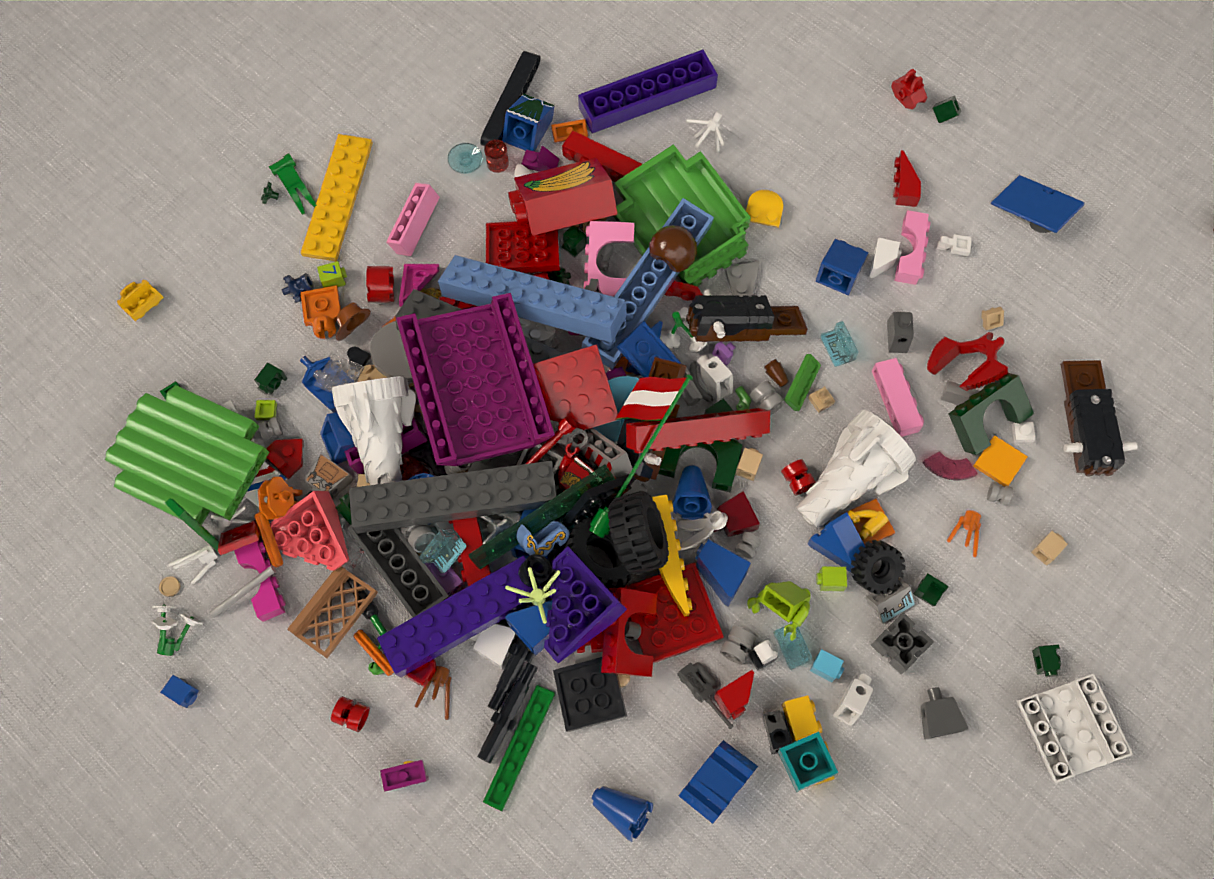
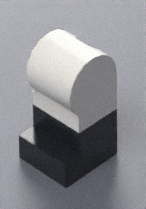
[748,640,778,671]

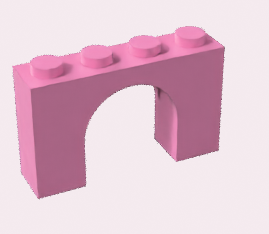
[584,221,634,297]

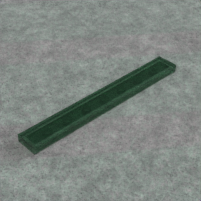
[469,464,615,569]

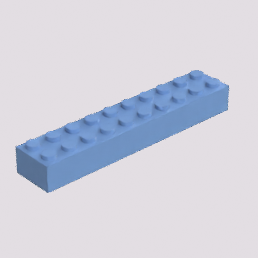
[581,198,714,370]
[438,255,627,343]

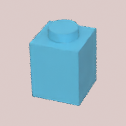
[810,649,844,683]

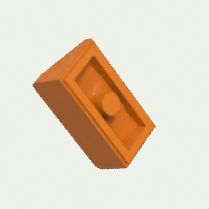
[551,119,588,143]

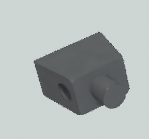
[887,312,914,353]
[920,687,968,739]

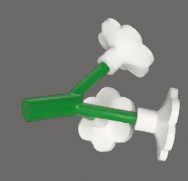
[660,307,708,352]

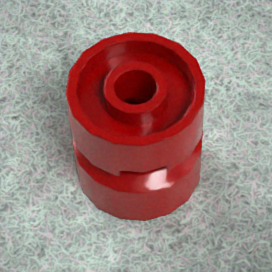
[781,459,816,496]
[331,696,370,732]

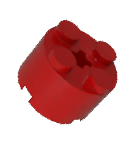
[366,266,394,303]

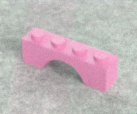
[894,210,931,285]

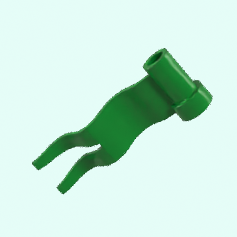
[268,153,317,215]

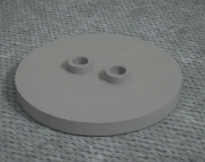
[370,321,413,382]

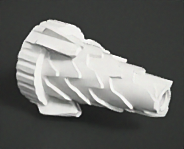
[332,376,416,485]
[795,410,916,528]

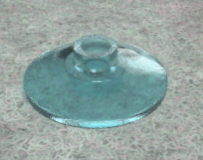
[448,143,483,174]

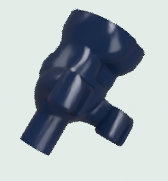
[281,273,314,303]

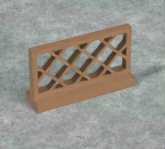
[287,566,378,659]

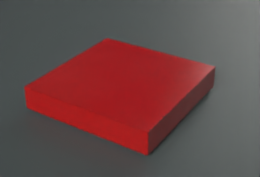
[217,520,260,556]

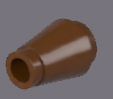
[764,359,790,388]

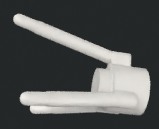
[168,544,218,584]

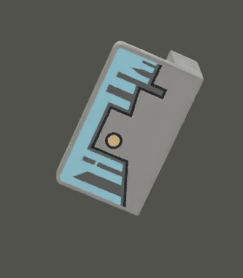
[866,578,916,624]

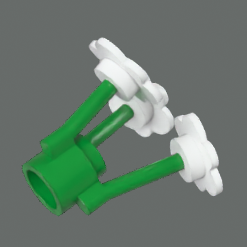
[152,604,203,656]

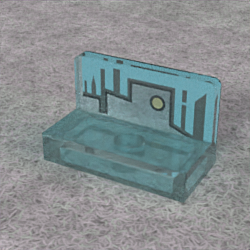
[820,321,859,367]
[418,529,467,573]
[773,622,812,670]

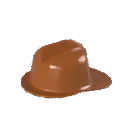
[336,302,371,341]

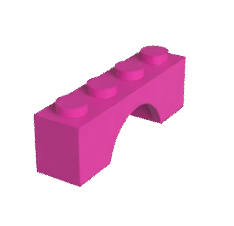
[234,541,286,622]

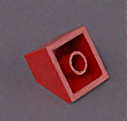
[714,670,754,720]

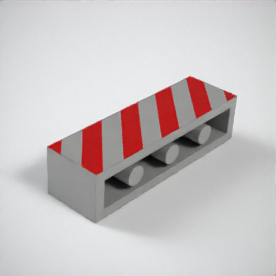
[574,428,633,479]

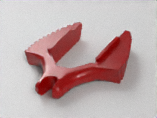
[927,332,1008,391]

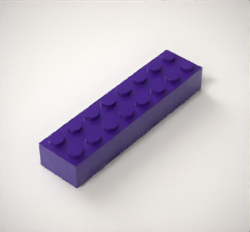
[578,49,718,134]
[377,555,542,678]

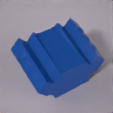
[678,740,758,824]

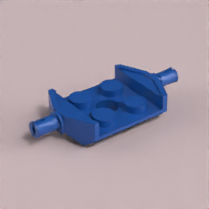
[300,356,355,413]

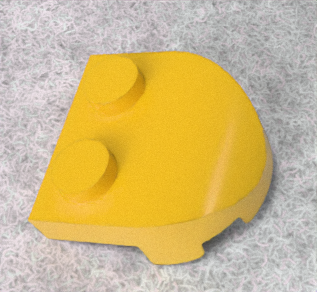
[746,190,783,228]
[117,280,164,321]

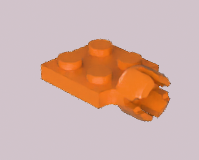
[300,285,341,339]

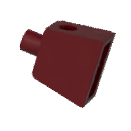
[713,491,760,537]

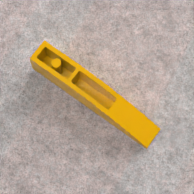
[652,495,692,617]

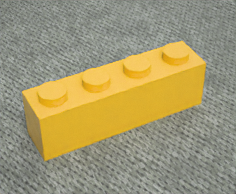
[782,695,835,787]

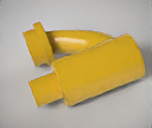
[847,510,889,540]

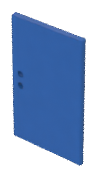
[991,175,1085,233]

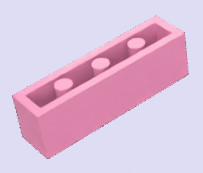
[386,183,440,256]
[872,358,924,437]

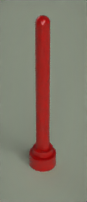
[526,417,576,464]

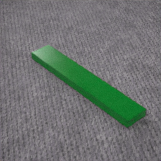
[165,498,219,552]
[483,685,556,812]

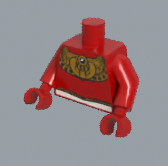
[557,443,611,506]

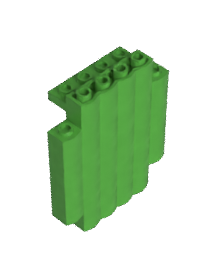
[613,144,751,287]
[105,385,269,525]

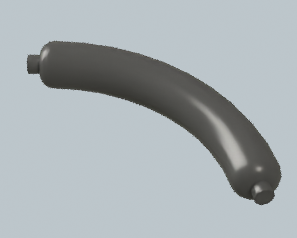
[689,361,714,402]

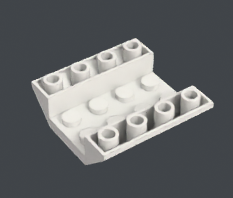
[1016,673,1133,784]

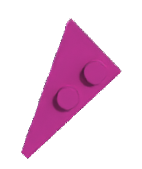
[399,264,439,307]

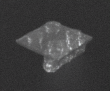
[314,354,365,393]

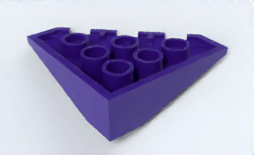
[544,546,627,663]

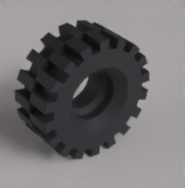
[851,540,906,595]

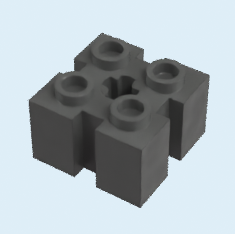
[871,612,934,674]

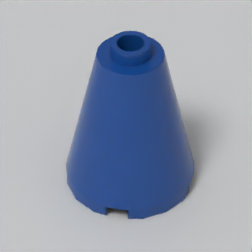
[672,465,712,520]
[591,786,653,842]

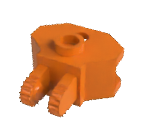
[258,477,303,520]

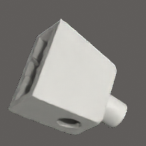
[698,355,733,402]
[470,624,517,669]
[832,674,873,726]

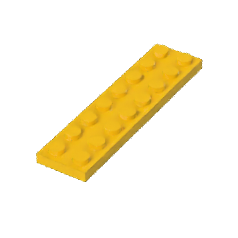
[301,134,373,262]

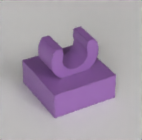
[712,342,736,366]

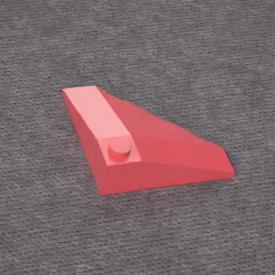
[260,491,349,571]

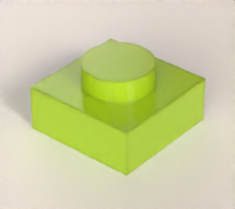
[255,400,277,420]

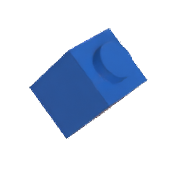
[160,675,199,708]

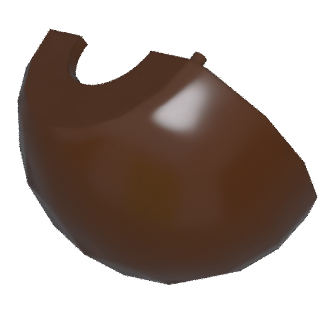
[649,225,697,272]

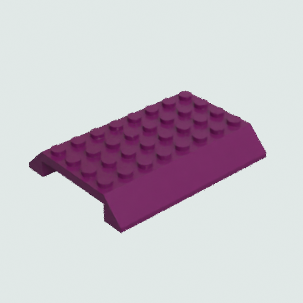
[396,293,555,466]

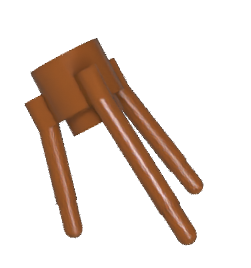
[415,666,452,720]

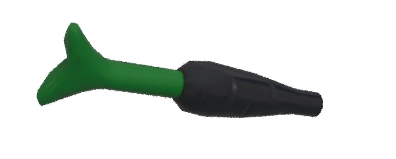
[347,578,387,649]

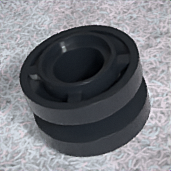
[518,554,552,588]

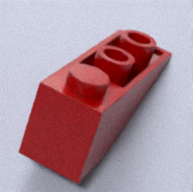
[893,150,921,207]

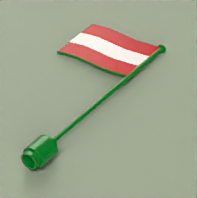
[589,374,693,538]

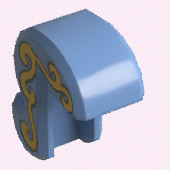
[517,521,569,556]

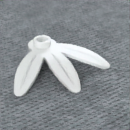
[677,503,728,550]

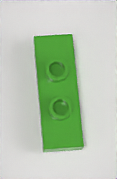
[784,354,821,411]

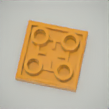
[973,435,1028,486]

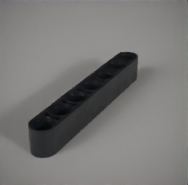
[480,51,541,150]

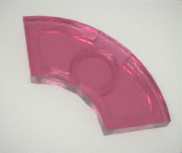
[922,451,978,481]

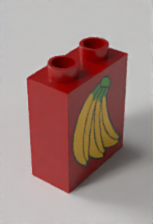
[508,158,617,236]

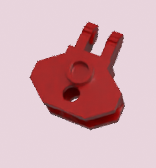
[891,69,928,110]

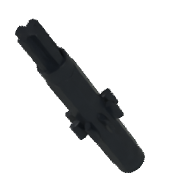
[488,639,534,712]
[477,663,538,764]

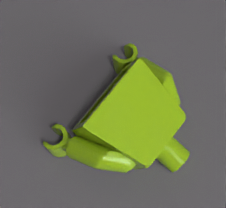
[747,581,811,641]

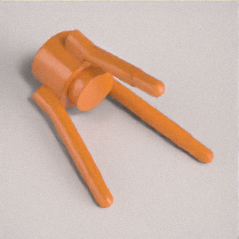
[947,510,981,557]

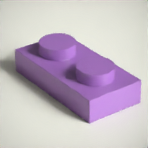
[424,552,463,595]

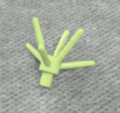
[505,567,560,624]

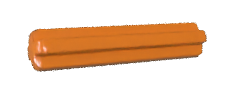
[254,512,283,568]
[353,629,394,676]

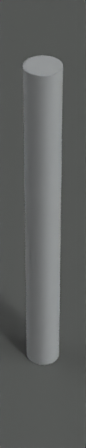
[210,565,277,618]

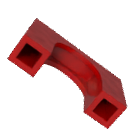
[601,588,657,677]

